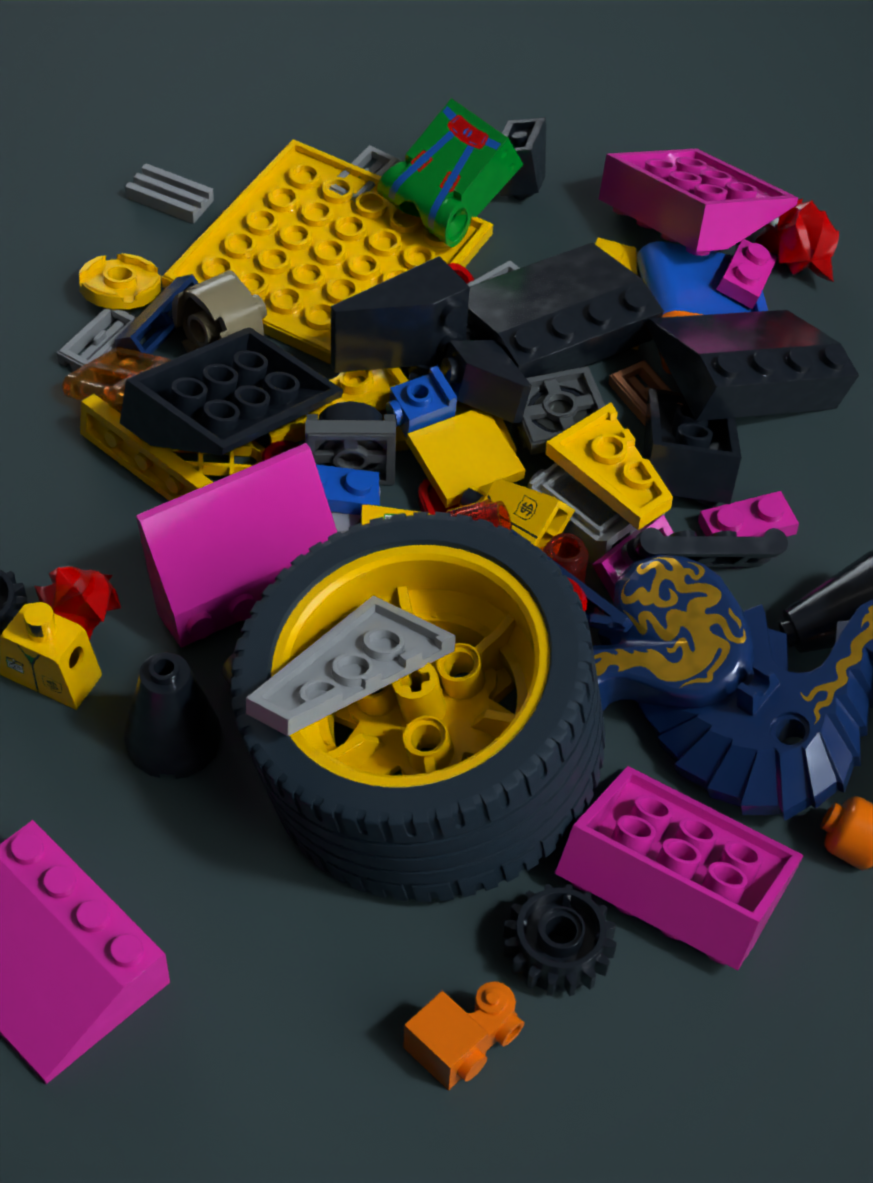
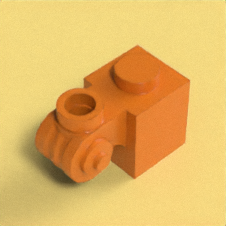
[403,981,524,1091]

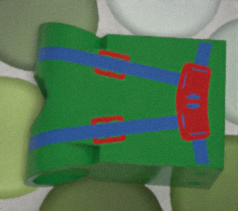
[377,98,524,247]

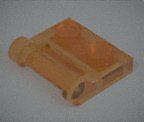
[62,347,171,411]

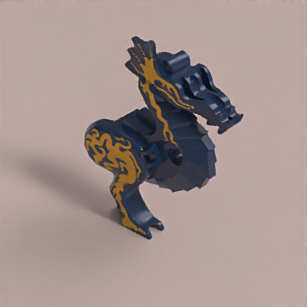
[592,554,873,821]

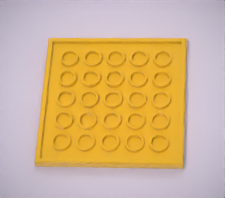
[161,139,493,364]

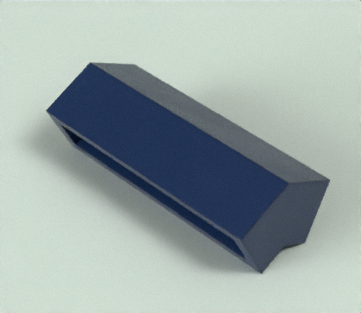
[115,274,198,368]

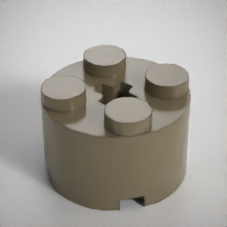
[172,270,267,353]

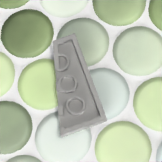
[246,595,456,736]

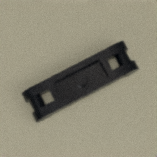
[621,527,788,567]

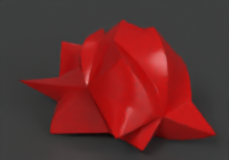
[755,198,839,282]
[34,566,121,640]

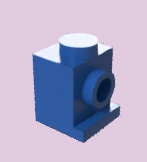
[386,365,457,439]

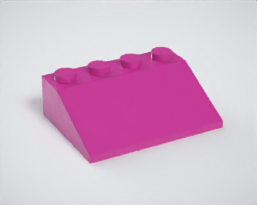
[599,149,798,256]
[136,443,337,648]
[555,766,804,971]
[0,820,170,1084]

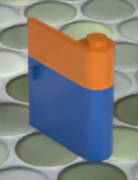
[636,241,768,374]

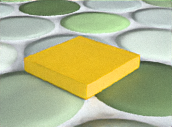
[406,408,526,508]

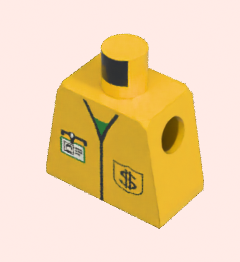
[460,478,575,556]
[0,602,102,710]

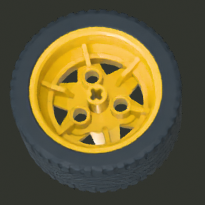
[231,512,605,902]

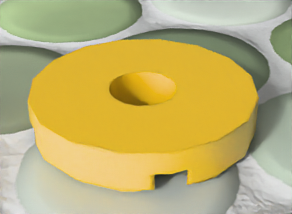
[79,253,161,309]

